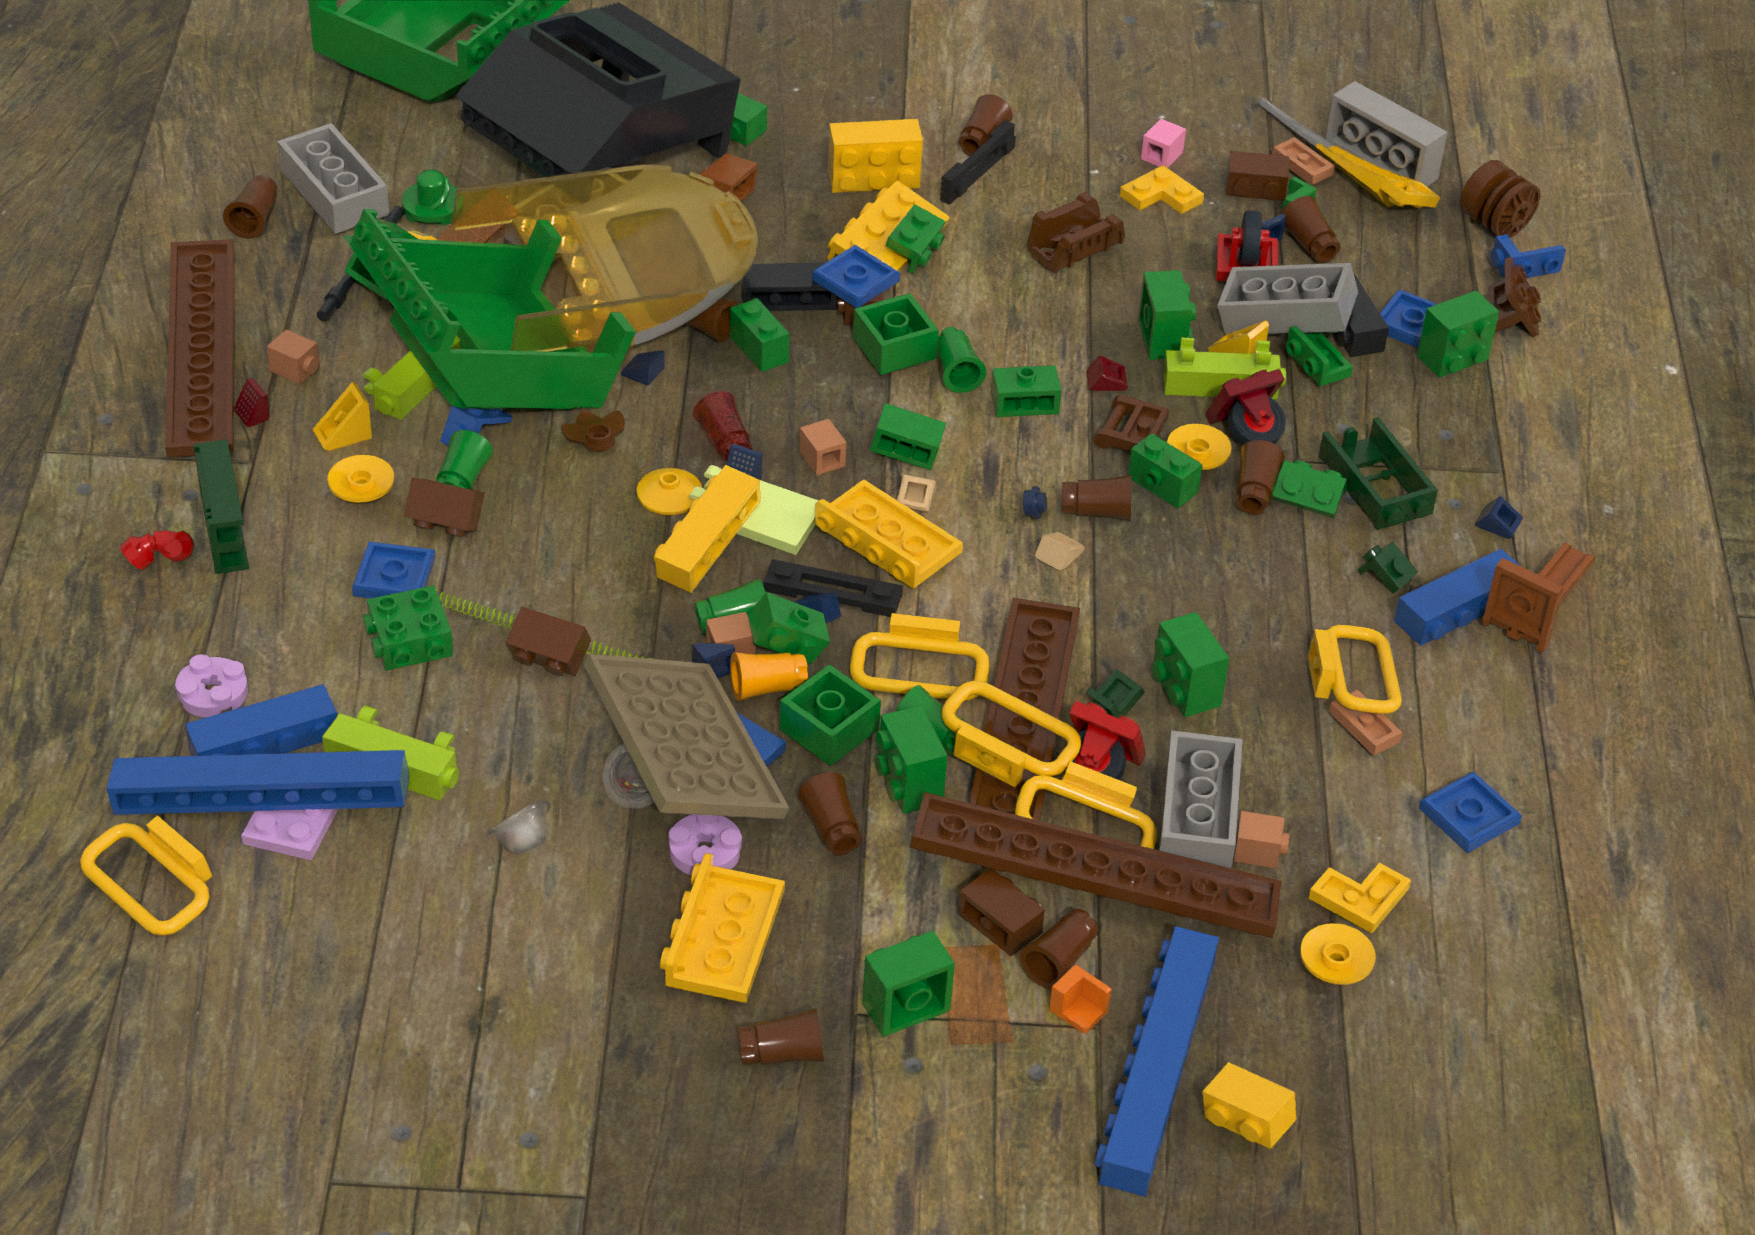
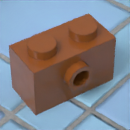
[697,153,758,204]

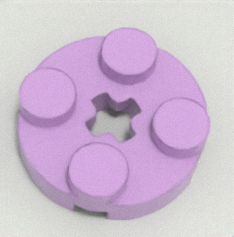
[175,654,248,717]
[669,814,742,875]

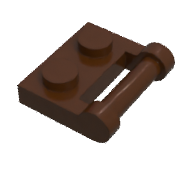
[1093,395,1169,452]

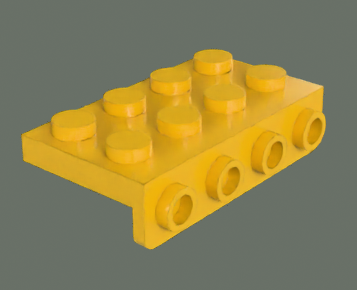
[827,180,950,272]
[814,479,963,589]
[660,853,785,1003]

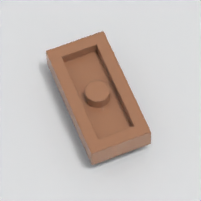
[1272,137,1335,185]
[1329,690,1403,756]

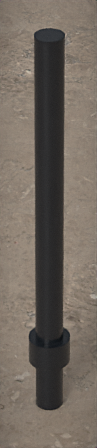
[317,206,405,321]

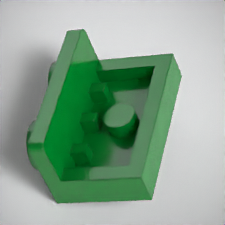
[885,204,946,274]
[1286,325,1353,387]
[1272,460,1347,519]

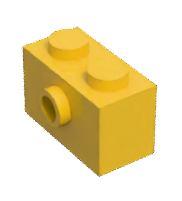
[1203,1062,1296,1149]

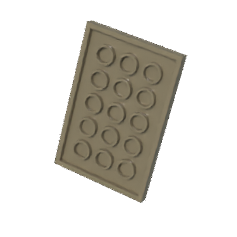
[583,654,790,819]

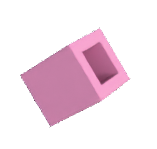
[1141,119,1186,168]

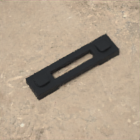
[940,120,1016,205]
[763,559,903,617]

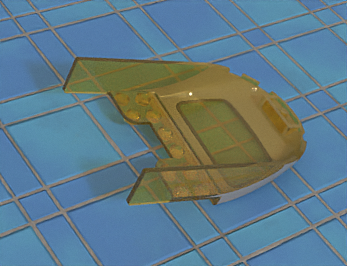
[452,165,758,352]

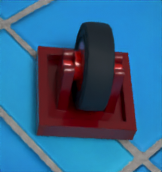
[1205,369,1286,445]

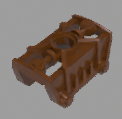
[1027,192,1125,273]

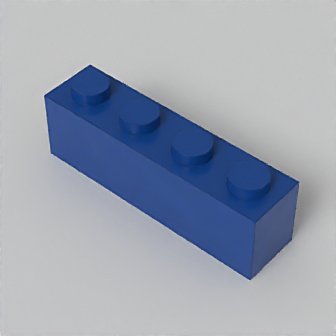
[1394,549,1522,646]
[185,684,337,756]

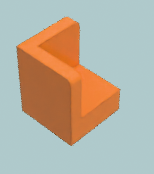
[1049,964,1111,1033]

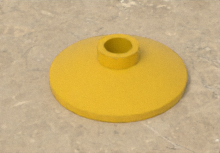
[1167,424,1232,470]
[327,455,395,503]
[637,468,702,515]
[1300,923,1376,985]

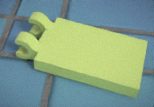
[689,465,818,555]

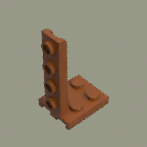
[1482,542,1595,653]

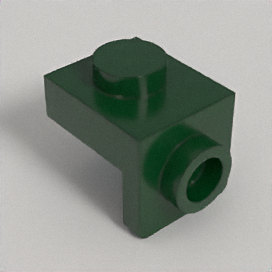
[1357,541,1418,594]
[1085,669,1145,718]

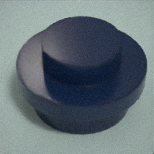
[1023,486,1047,519]

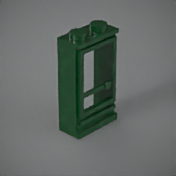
[1318,417,1438,530]
[193,439,249,574]

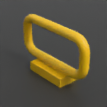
[850,613,990,701]
[1307,625,1402,714]
[941,681,1081,787]
[1015,761,1157,849]
[80,815,212,936]

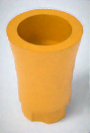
[730,652,808,701]

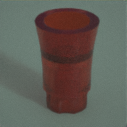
[693,391,753,461]

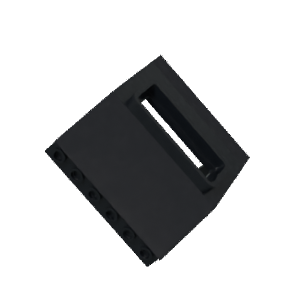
[455,2,741,201]

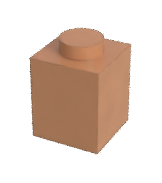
[267,329,320,384]
[799,419,846,476]
[706,612,756,654]
[1233,811,1290,868]

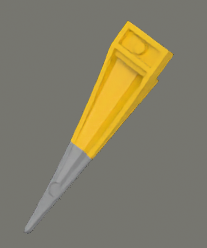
[1257,97,1441,209]

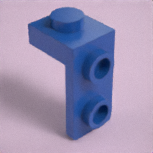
[1490,234,1566,279]
[440,406,513,445]

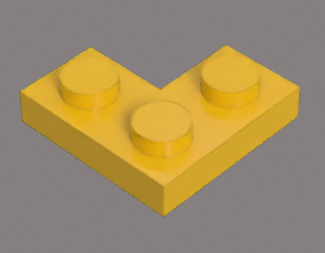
[1120,165,1204,214]
[1308,863,1411,934]

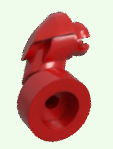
[120,530,194,570]

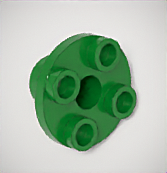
[402,170,463,225]

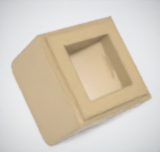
[897,474,937,513]
[1035,532,1085,570]

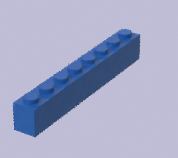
[107,750,410,815]
[1095,926,1219,1197]

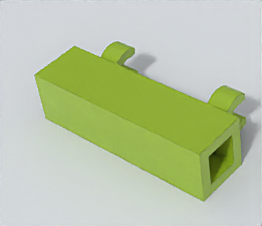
[362,336,463,420]
[1163,338,1286,399]
[322,705,459,801]

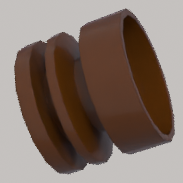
[1459,160,1541,238]

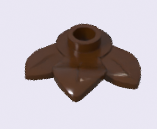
[561,409,625,452]

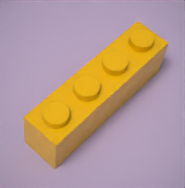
[654,465,761,593]

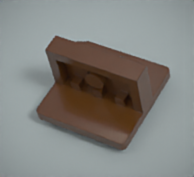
[1488,256,1541,337]

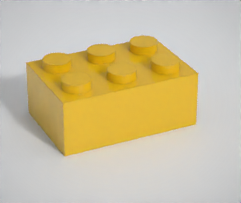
[828,119,923,193]

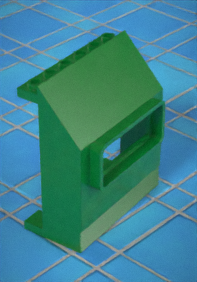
[308,0,570,102]
[342,209,636,409]

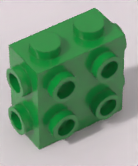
[362,585,453,671]

